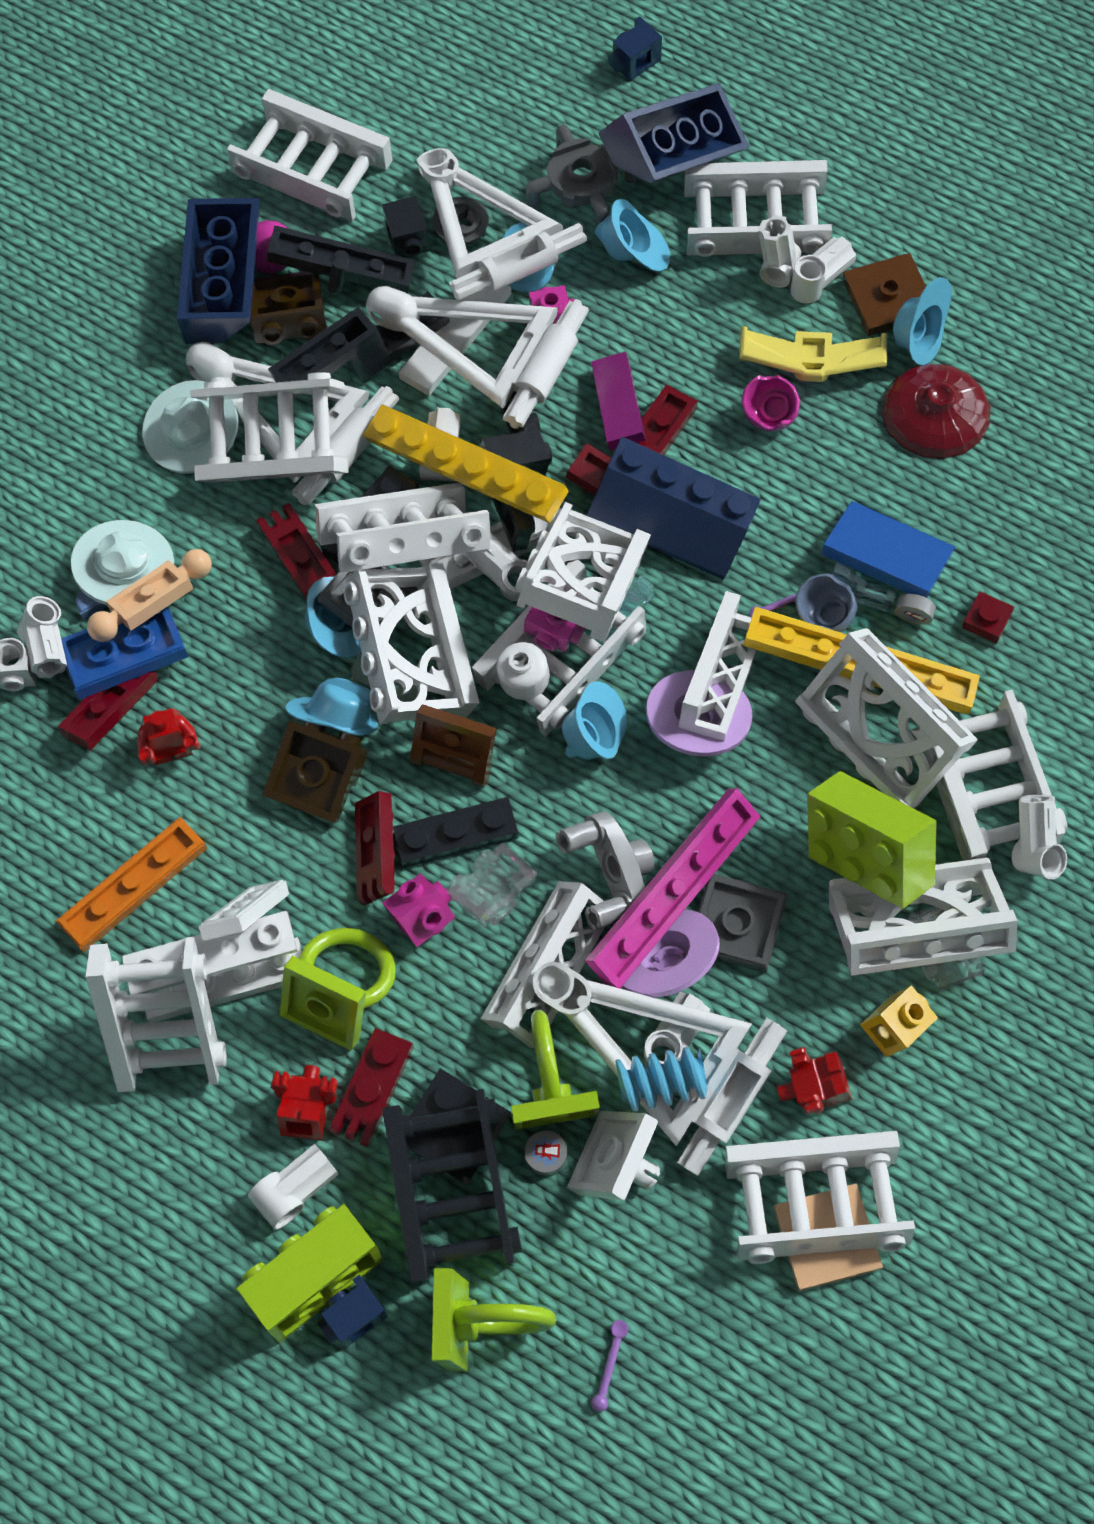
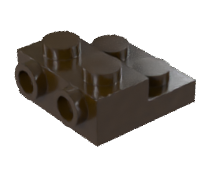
[251,271,327,345]
[262,718,369,823]

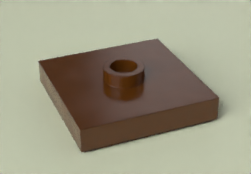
[842,253,926,336]

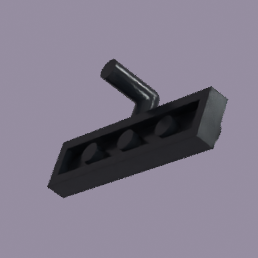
[267,225,415,295]

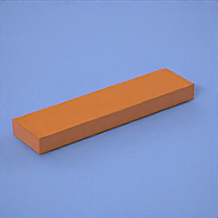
[56,817,208,953]

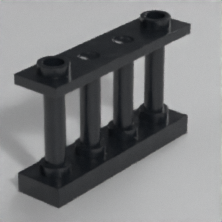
[382,1089,522,1283]

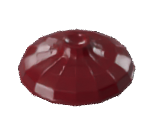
[882,363,991,459]

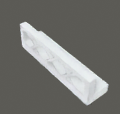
[678,591,757,741]
[481,881,605,1048]

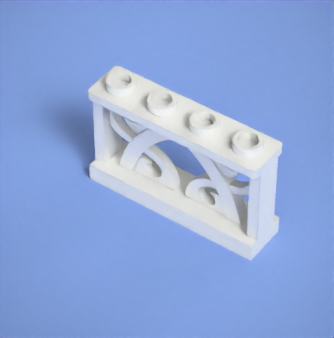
[515,502,651,643]
[344,563,480,724]
[795,628,978,808]
[829,858,1018,976]

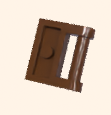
[410,704,497,788]

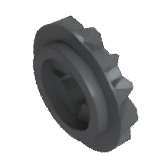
[432,197,489,245]

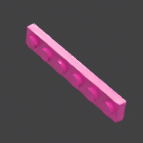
[584,788,761,988]

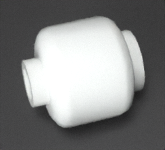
[496,642,550,700]

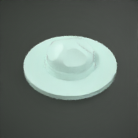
[142,380,238,474]
[71,520,174,605]

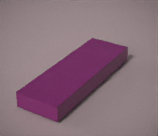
[591,351,646,450]

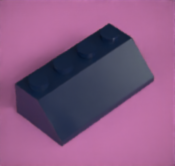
[598,83,749,183]
[177,198,260,344]
[587,437,761,580]

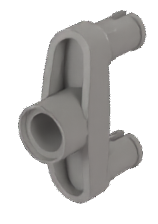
[556,811,654,930]

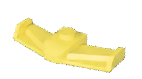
[739,326,887,382]

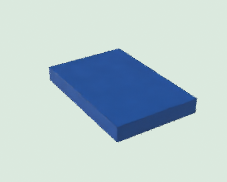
[821,501,955,598]
[61,606,189,700]

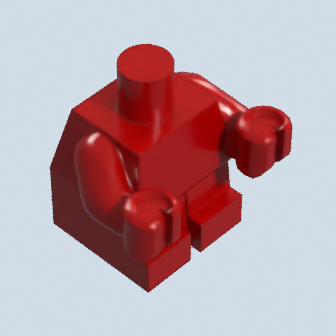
[137,708,200,766]
[777,1047,853,1114]
[270,1065,338,1141]

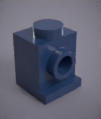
[608,16,662,81]
[316,1274,389,1348]

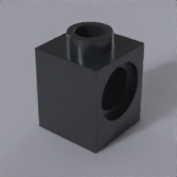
[382,196,430,257]

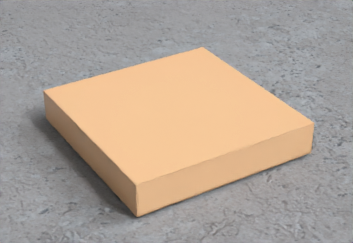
[773,1183,883,1292]

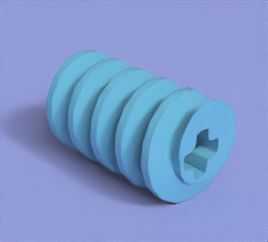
[615,1045,708,1112]

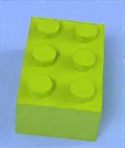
[807,771,936,909]
[236,1204,384,1343]

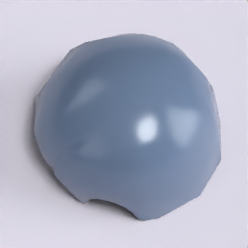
[795,573,858,633]

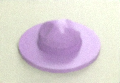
[646,670,752,756]
[622,909,720,998]

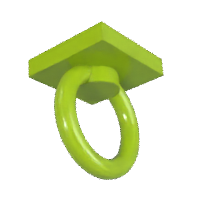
[280,928,396,1051]
[511,1010,600,1130]
[432,1268,557,1372]

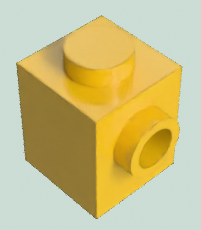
[860,985,938,1057]

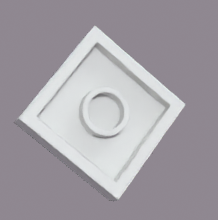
[567,1111,660,1201]

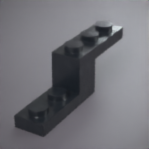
[268,291,450,399]
[480,391,552,552]

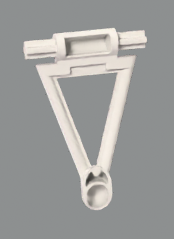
[417,148,587,301]
[366,286,589,429]
[186,342,399,505]
[533,962,788,1176]

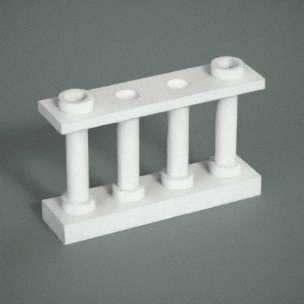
[227,89,393,222]
[684,160,832,257]
[190,373,348,483]
[314,483,491,573]
[472,560,646,737]
[916,690,1067,861]
[122,911,302,1023]
[85,937,227,1092]
[725,1131,915,1264]

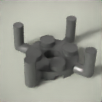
[526,125,638,239]

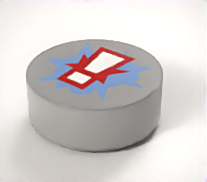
[895,594,936,625]
[525,1130,567,1176]

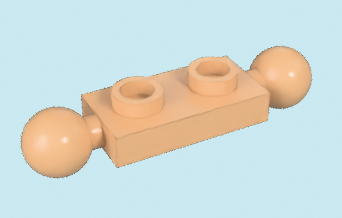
[87,549,212,642]

